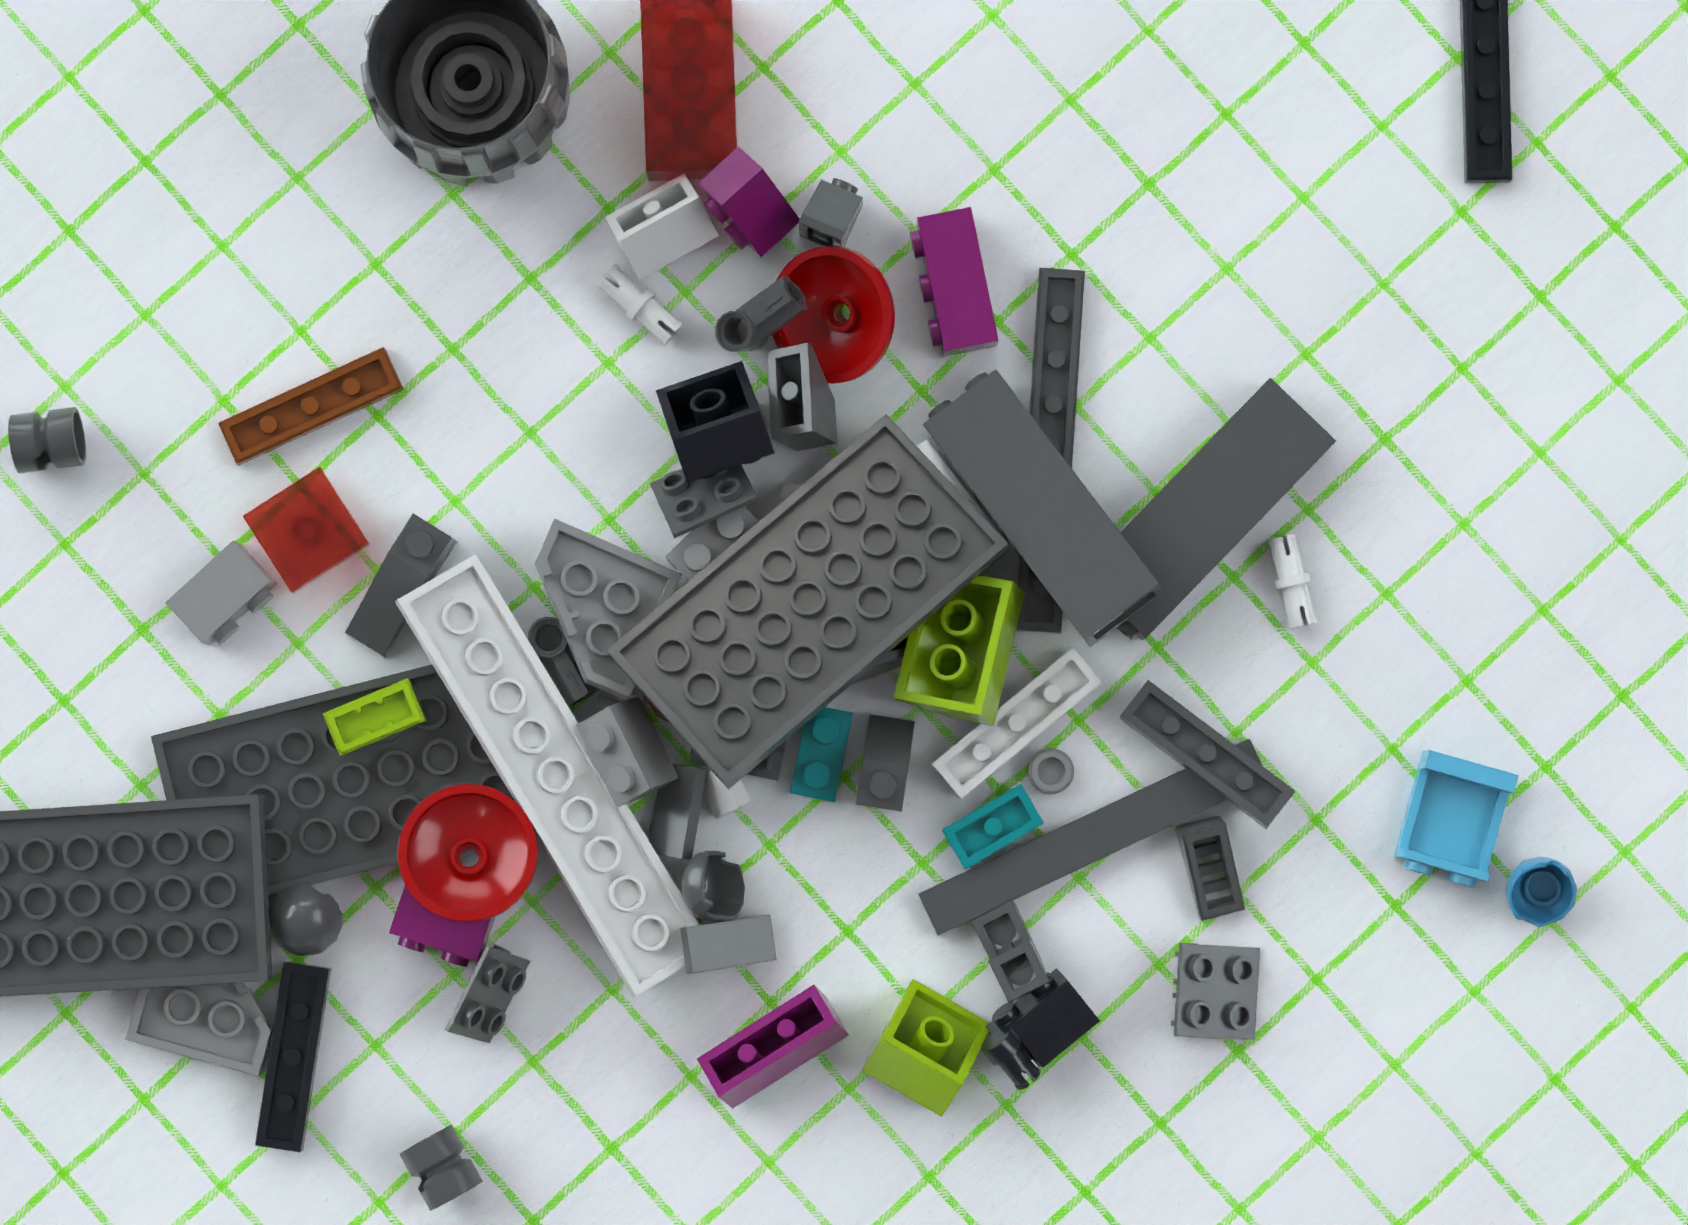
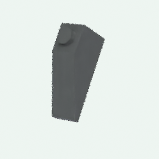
[345,513,458,657]

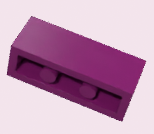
[910,207,999,357]
[697,985,849,1109]

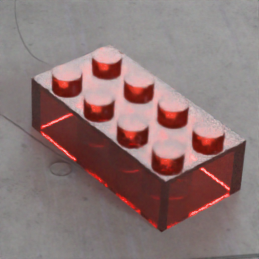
[640,0,738,181]

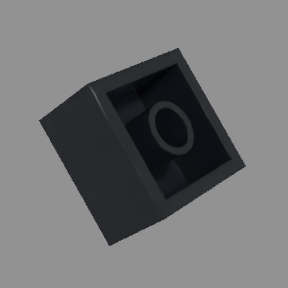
[656,361,775,483]

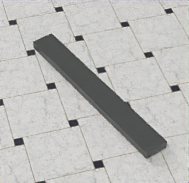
[1017,268,1085,633]
[918,739,1263,935]

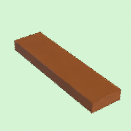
[218,347,404,466]

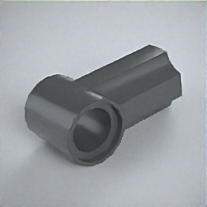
[715,276,808,352]
[528,617,600,707]

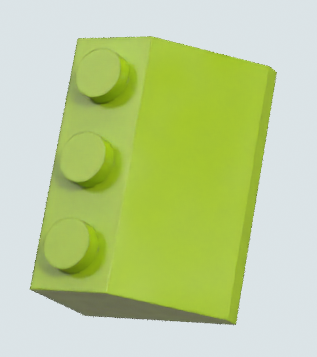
[893,575,1025,726]

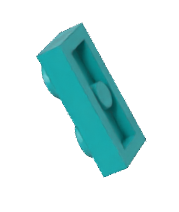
[790,707,853,803]
[942,784,1044,869]

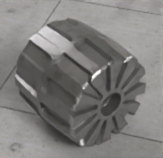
[360,0,570,186]

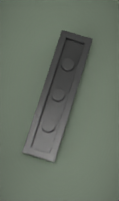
[1120,680,1295,829]

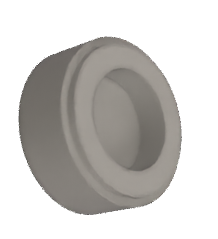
[1028,748,1074,794]

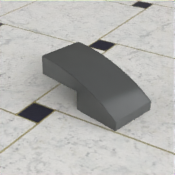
[971,900,1051,1003]

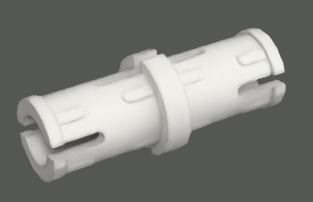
[596,264,684,346]
[1267,534,1317,629]

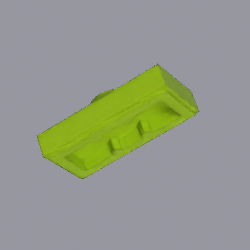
[322,678,427,756]

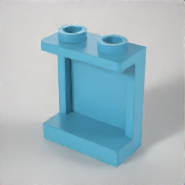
[1394,750,1519,888]

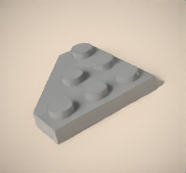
[535,519,681,701]
[125,982,273,1076]

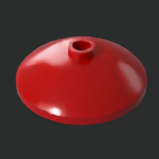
[772,246,895,384]
[398,784,538,923]

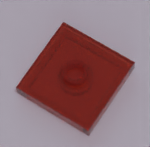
[243,467,370,594]

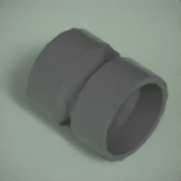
[8,407,86,473]
[399,1125,483,1211]

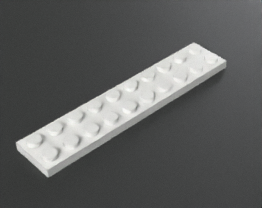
[395,554,699,997]

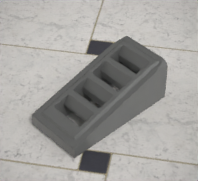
[1176,816,1245,921]

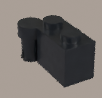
[981,968,1100,1090]

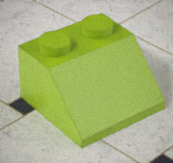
[862,979,989,1117]

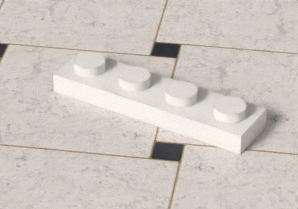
[932,647,1102,799]

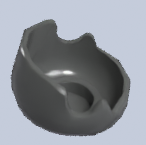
[681,851,745,921]
[269,883,344,956]

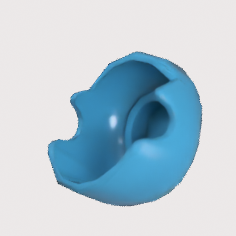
[1505,856,1577,927]

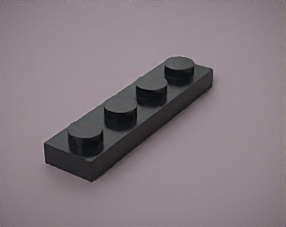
[255,962,331,1152]

